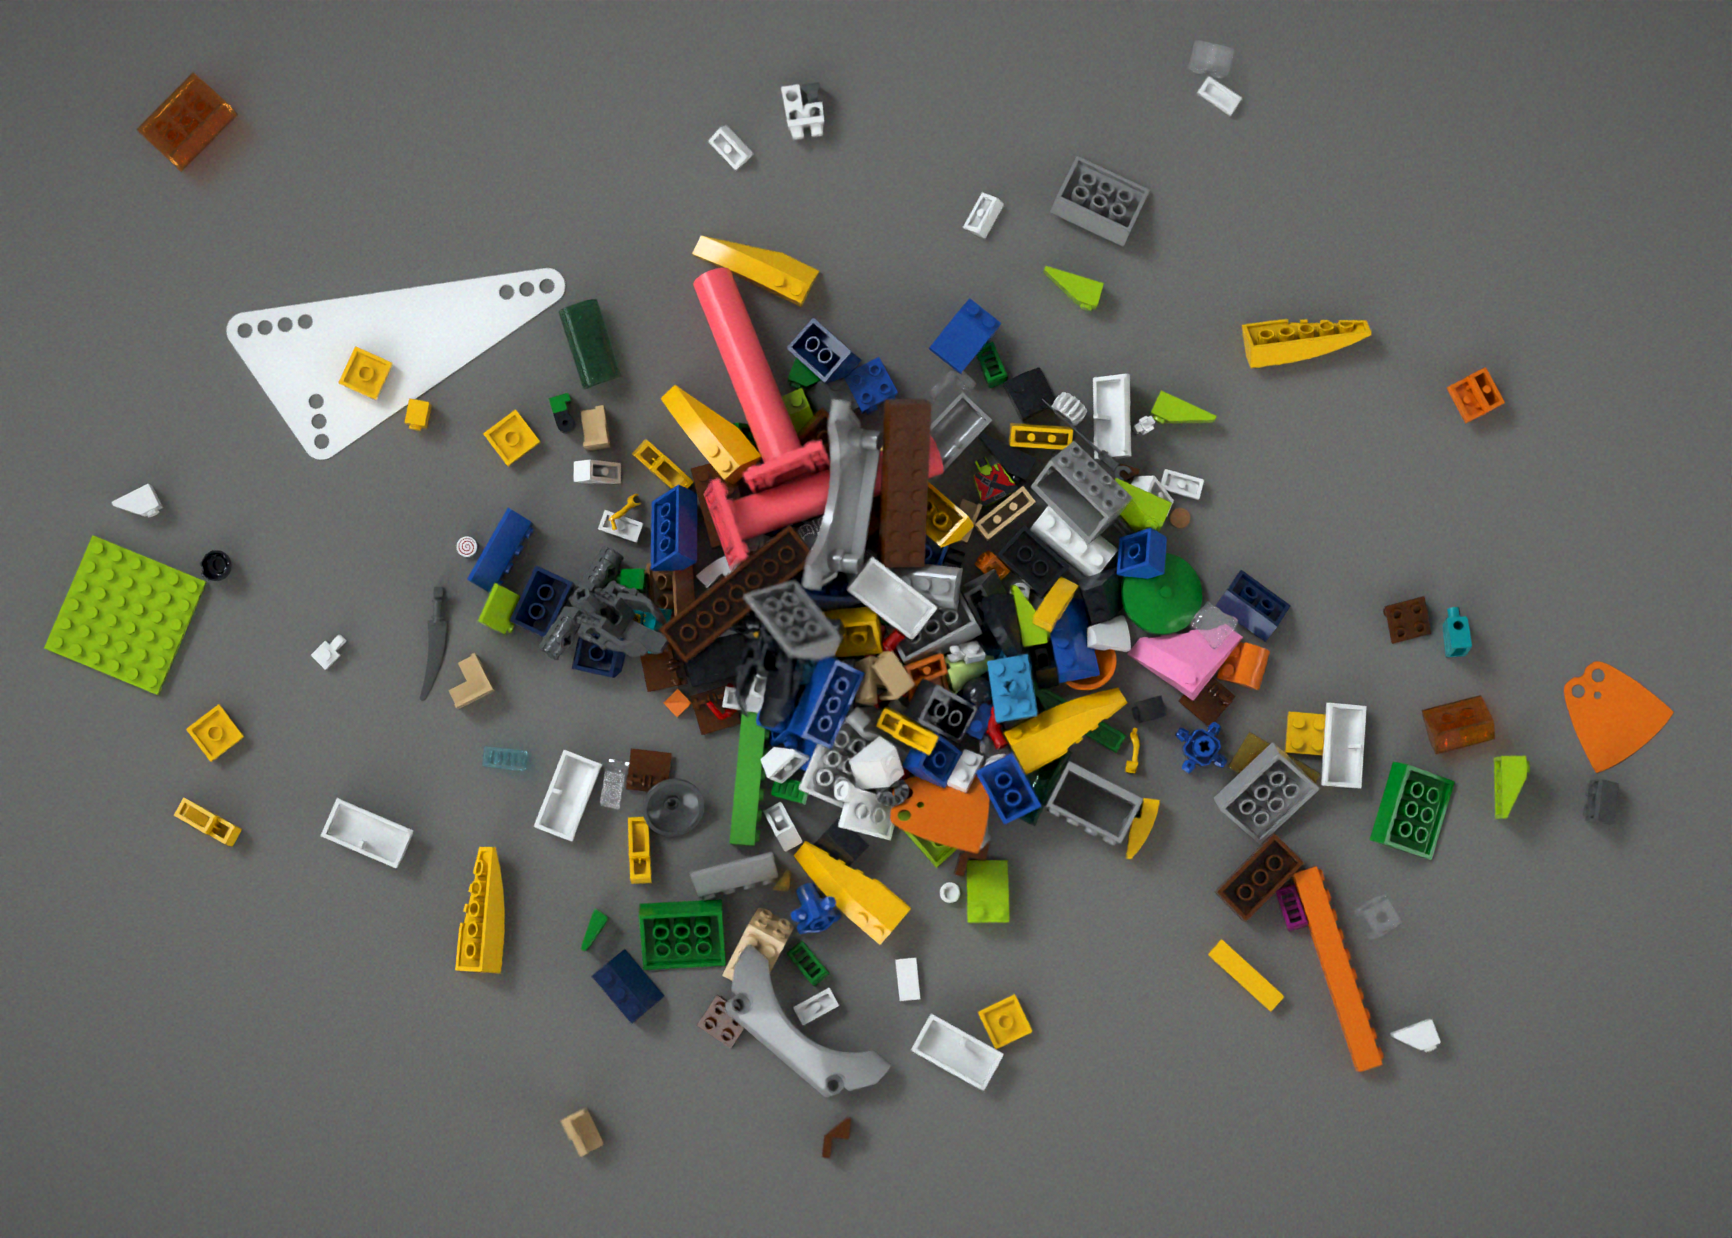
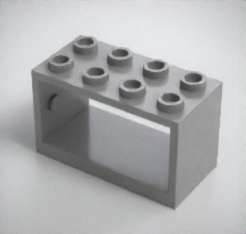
[1030,441,1132,544]
[1044,761,1143,846]

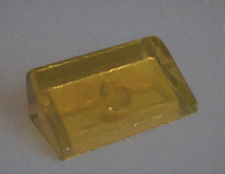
[773,870,791,891]

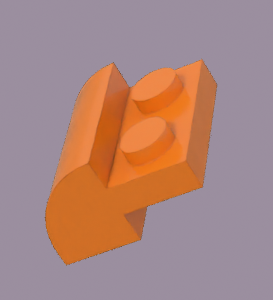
[1447,367,1505,423]
[1217,642,1270,690]
[903,653,950,702]

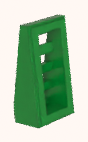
[977,341,1008,388]
[771,779,808,804]
[581,908,609,952]
[786,940,830,987]

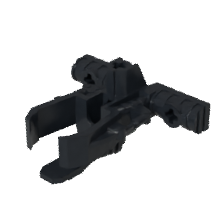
[729,610,846,728]

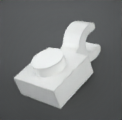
[1132,416,1155,435]
[311,635,347,670]
[947,641,986,664]

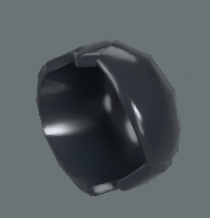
[200,550,232,581]
[963,677,993,707]

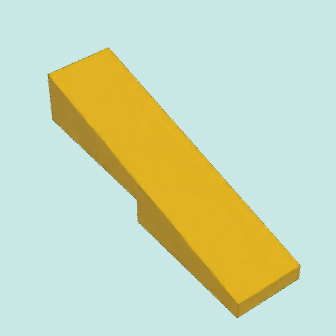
[1208,939,1285,1012]

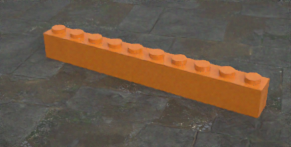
[1292,866,1384,1072]

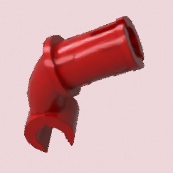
[882,628,906,660]
[986,706,1008,750]

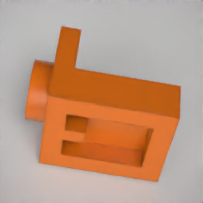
[974,550,1010,580]

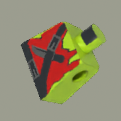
[973,457,1018,509]

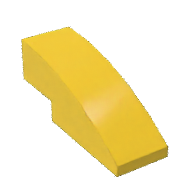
[632,439,694,489]
[1032,577,1079,632]
[876,706,939,755]
[174,798,242,847]
[1126,798,1160,859]
[628,817,652,884]

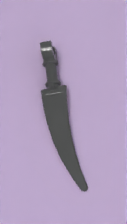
[1042,399,1132,481]
[420,587,447,701]

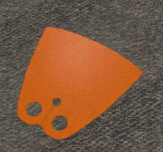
[1564,661,1674,773]
[890,765,989,853]

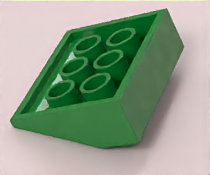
[1370,762,1455,860]
[639,899,726,970]

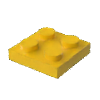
[338,346,393,400]
[483,409,541,467]
[186,704,245,762]
[1285,711,1326,756]
[978,994,1033,1050]

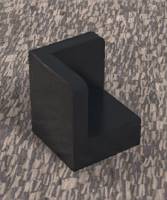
[974,623,1002,655]

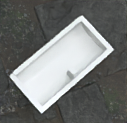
[1093,374,1131,459]
[1030,505,1118,577]
[847,557,938,640]
[1321,703,1367,788]
[534,750,602,841]
[321,798,413,868]
[911,1014,1004,1091]

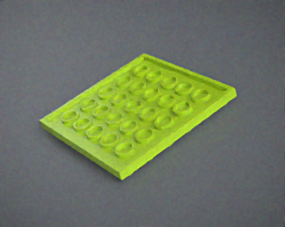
[44,535,207,695]

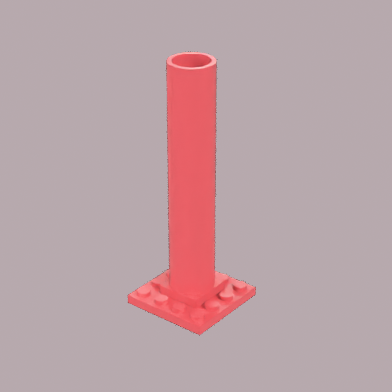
[693,268,831,494]
[704,435,943,571]

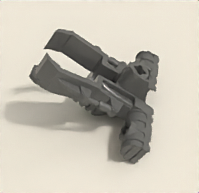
[538,546,669,660]

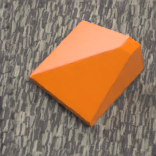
[663,689,692,718]

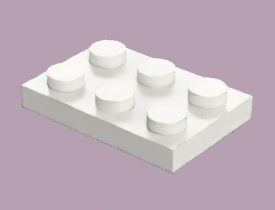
[838,788,895,841]

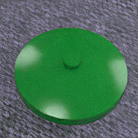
[1121,553,1202,635]

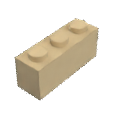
[974,486,1036,542]

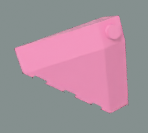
[1127,625,1243,701]

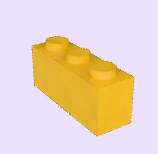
[1009,423,1073,450]

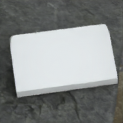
[708,125,753,170]
[963,192,1004,239]

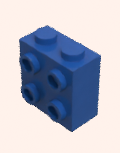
[844,357,898,415]

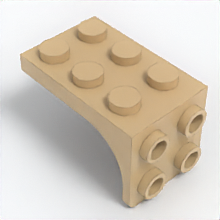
[722,908,794,981]

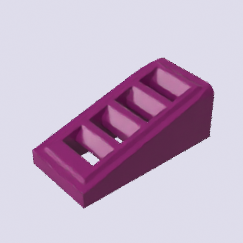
[1275,884,1308,932]

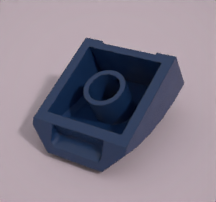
[571,633,626,678]

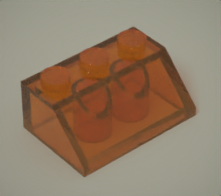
[1422,695,1495,754]

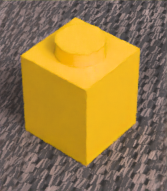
[405,398,432,431]

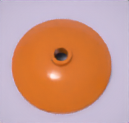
[1064,649,1117,690]

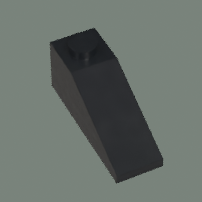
[979,432,1036,483]
[982,594,1022,658]

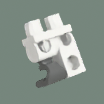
[781,82,825,140]

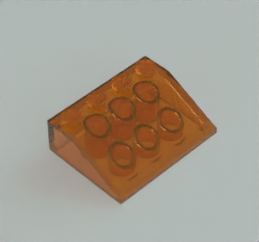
[136,72,238,172]

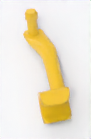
[608,493,641,531]
[1125,728,1140,773]

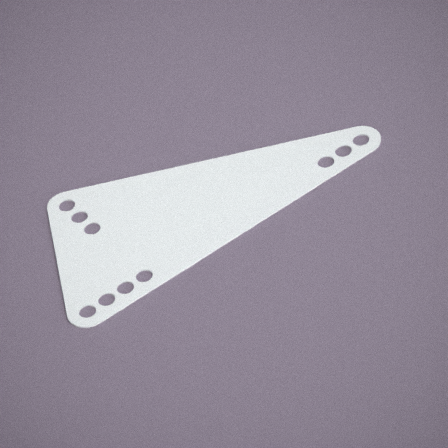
[227,268,565,460]

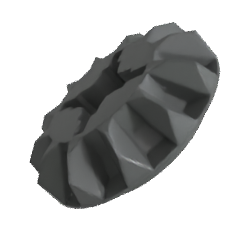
[876,779,909,806]

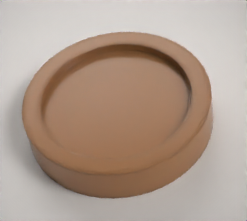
[1170,508,1190,529]

